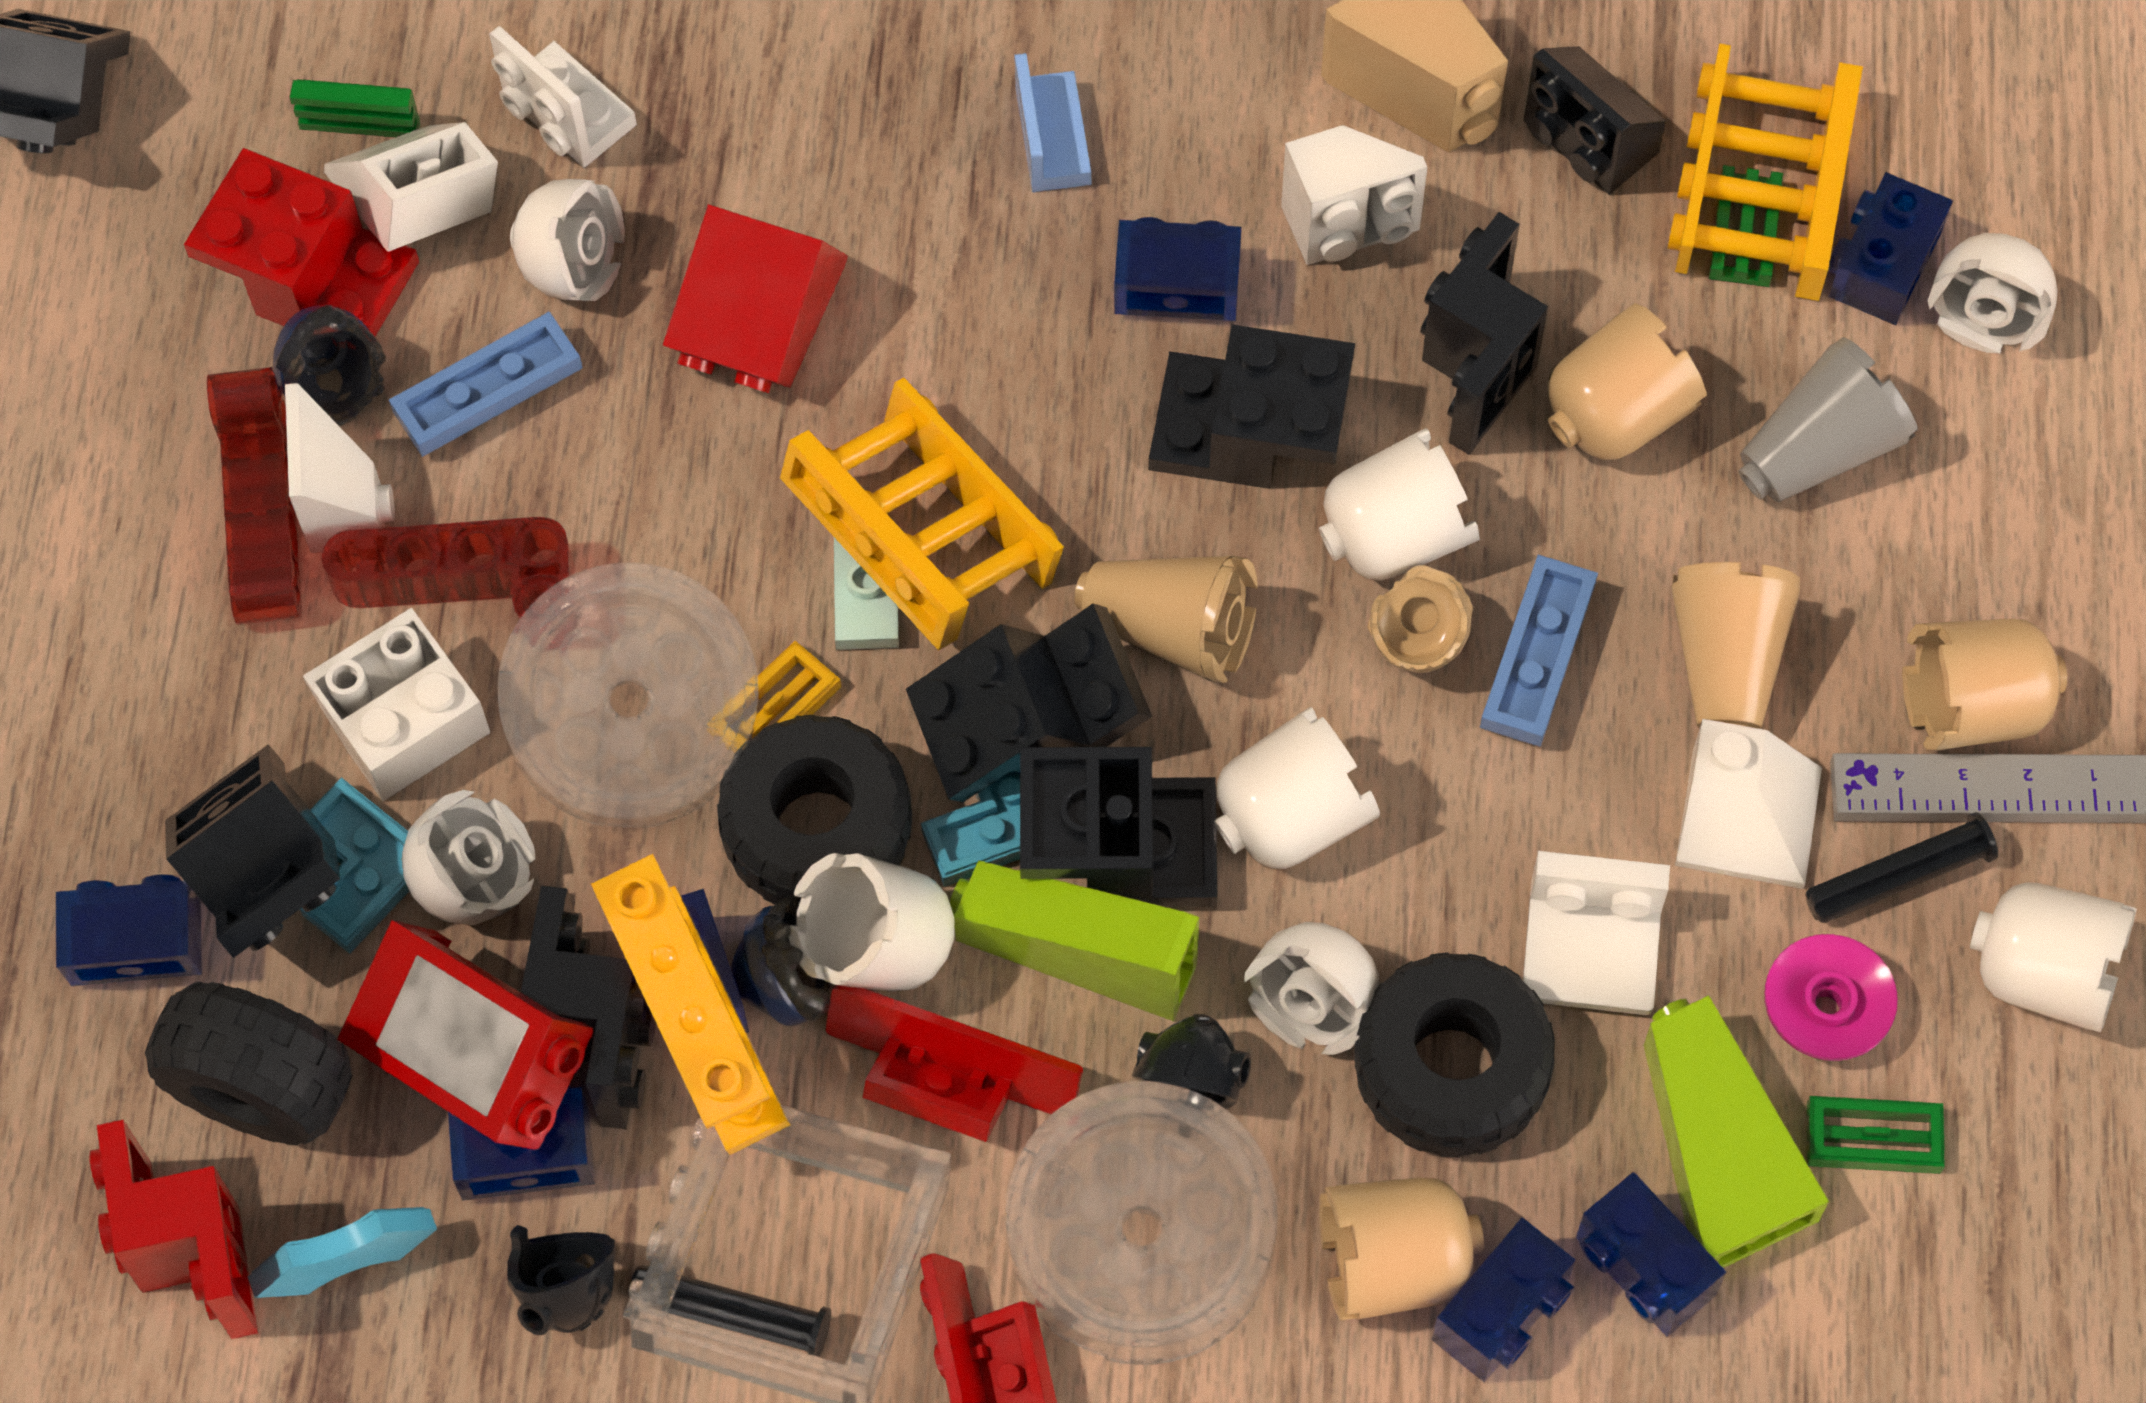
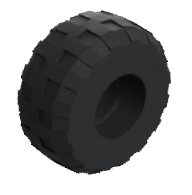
[717,714,913,910]
[1354,952,1555,1157]
[144,981,353,1145]

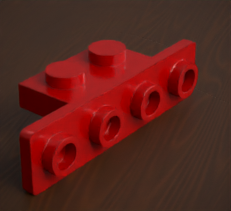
[825,985,1083,1142]
[920,1253,1057,1403]

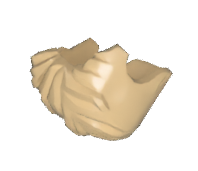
[1367,565,1473,673]

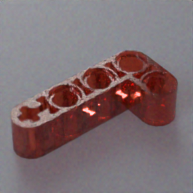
[207,367,302,625]
[321,517,577,651]

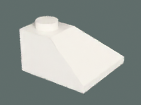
[285,383,395,553]
[1675,719,1822,889]

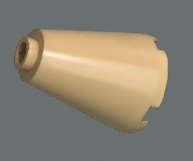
[1075,555,1257,683]
[1671,562,1800,729]

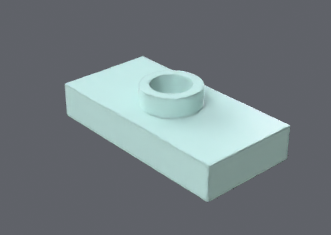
[834,538,899,650]

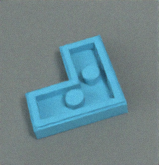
[921,771,1020,887]
[300,777,410,954]

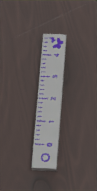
[1830,753,2146,823]

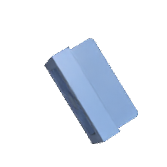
[1014,53,1092,193]

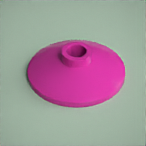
[1764,934,1898,1061]

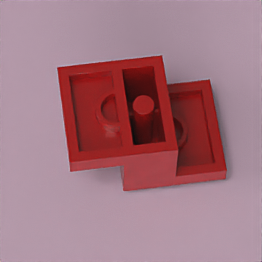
[183,148,420,348]
[89,1119,258,1339]

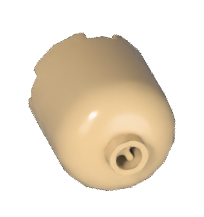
[1547,303,1707,460]
[1902,619,2067,750]
[1319,1178,1484,1320]

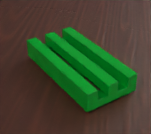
[289,79,420,138]
[1709,165,1783,287]
[1807,1096,1945,1174]

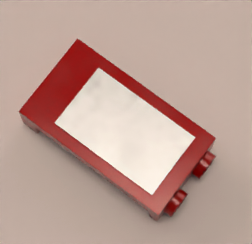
[337,920,593,1150]

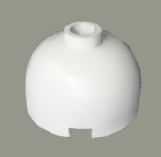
[510,179,625,301]
[1928,233,2058,353]
[401,790,536,925]
[1244,922,1379,1055]

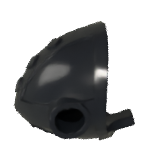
[1132,1014,1251,1134]
[507,1225,616,1335]

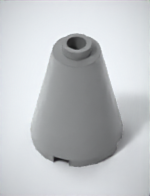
[1738,337,1918,502]

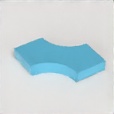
[248,1207,437,1298]

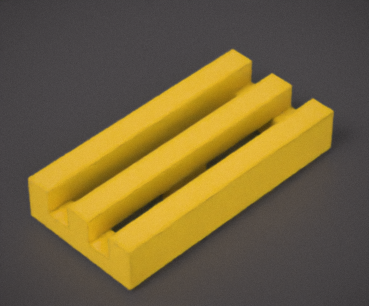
[706,640,842,755]

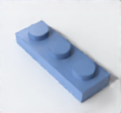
[389,311,583,457]
[1480,554,1598,747]

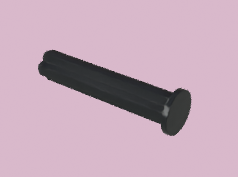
[1805,812,1998,923]
[628,1265,831,1361]

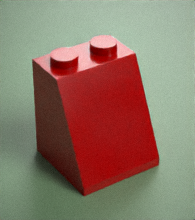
[662,204,848,394]

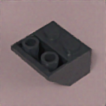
[1523,46,1666,195]

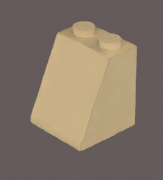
[1321,0,1508,153]

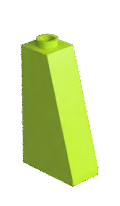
[949,860,1199,1022]
[1643,995,1829,1278]

